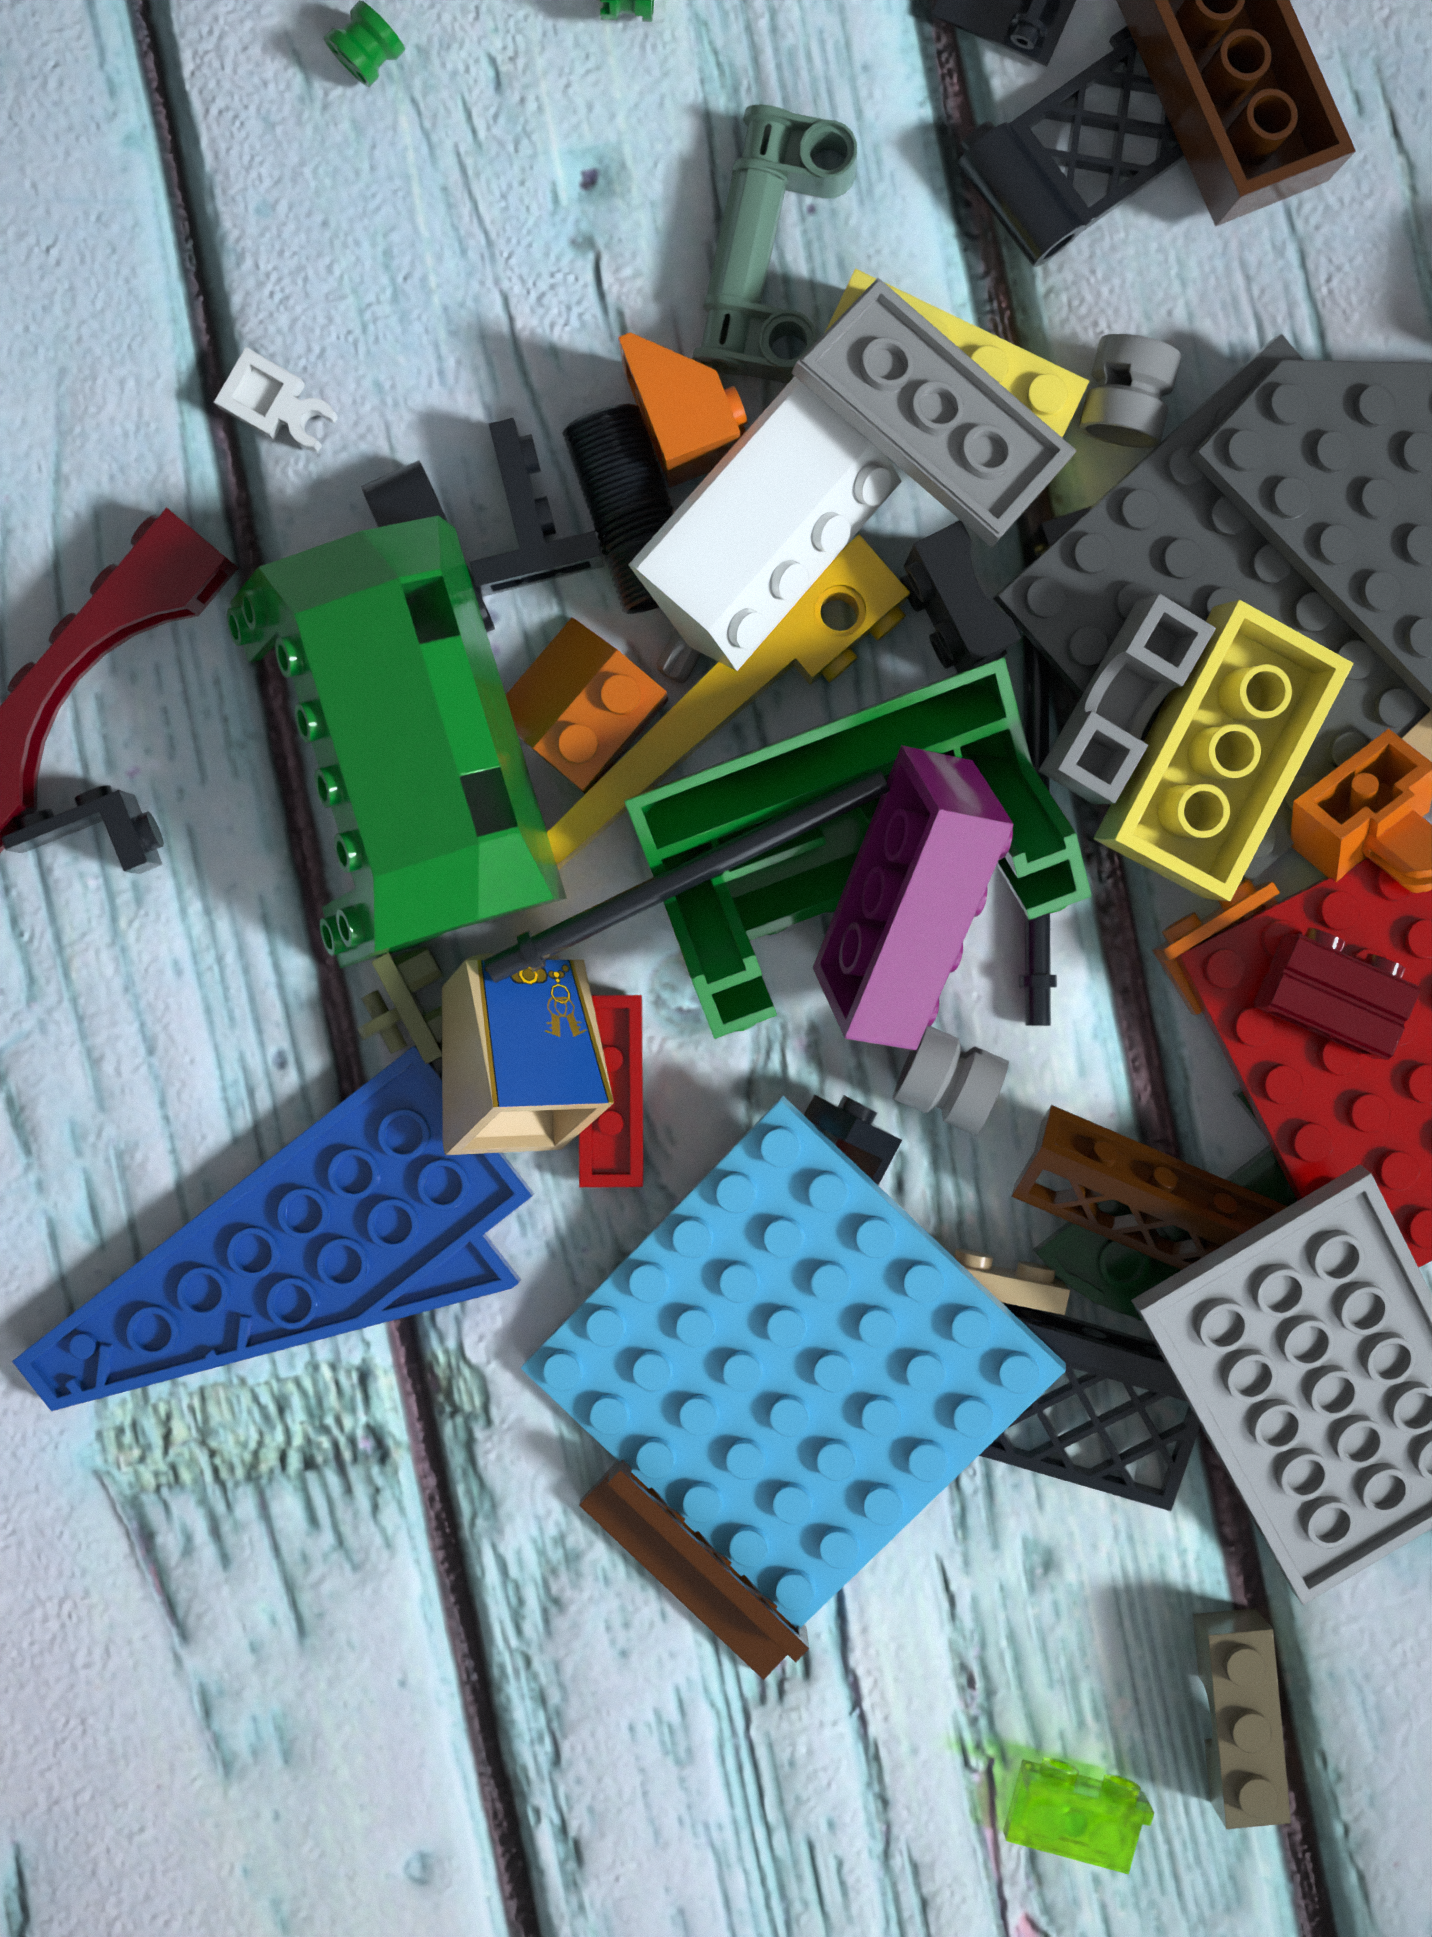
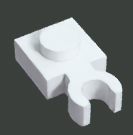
[214,347,338,452]

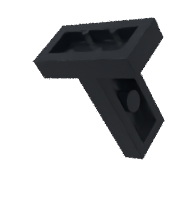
[470,418,604,597]

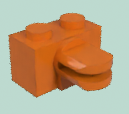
[1290,729,1432,893]

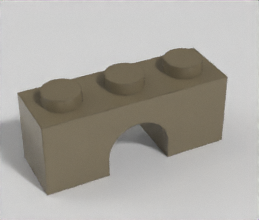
[1193,1608,1291,1829]

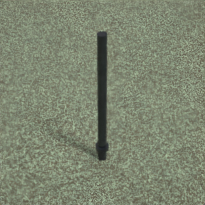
[1019,634,1057,1026]
[484,767,890,983]

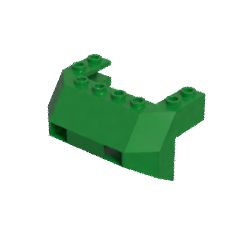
[227,515,567,968]
[624,657,1092,1039]

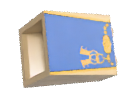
[442,953,614,1155]

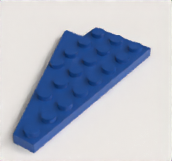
[12,1045,534,1411]

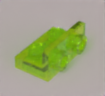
[1003,1758,1155,1874]

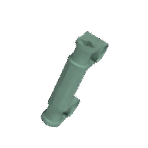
[692,104,857,383]

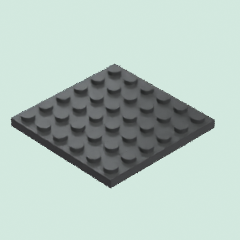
[993,333,1431,882]

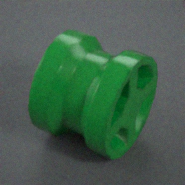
[324,0,405,88]

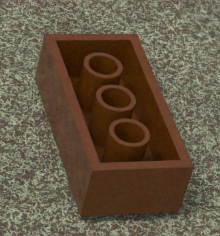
[1116,0,1356,227]

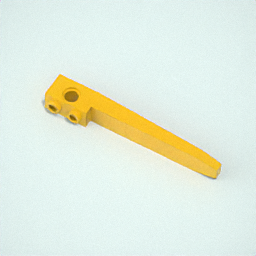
[547,534,910,870]

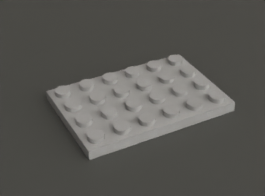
[1131,1164,1432,1605]

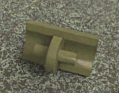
[357,946,444,1064]

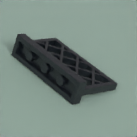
[979,1302,1201,1511]

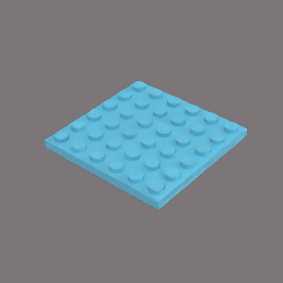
[521,1096,1066,1628]

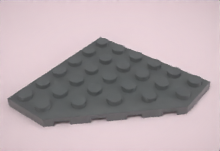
[1188,360,1432,710]

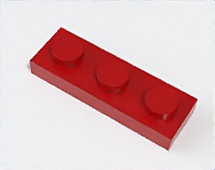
[579,995,644,1188]

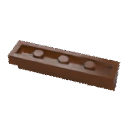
[1011,1104,1288,1270]
[579,1459,809,1680]

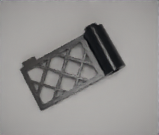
[958,26,1185,267]

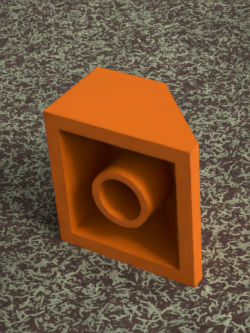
[618,332,748,488]
[506,617,668,794]

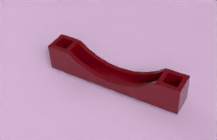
[0,507,239,853]

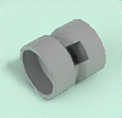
[1078,334,1182,448]
[892,1026,1009,1136]

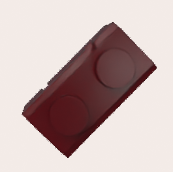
[1254,927,1420,1060]

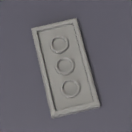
[792,278,1077,548]

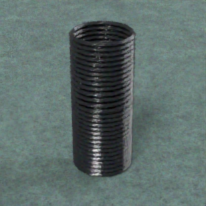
[562,403,674,614]

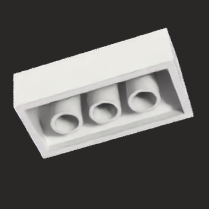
[629,376,902,671]

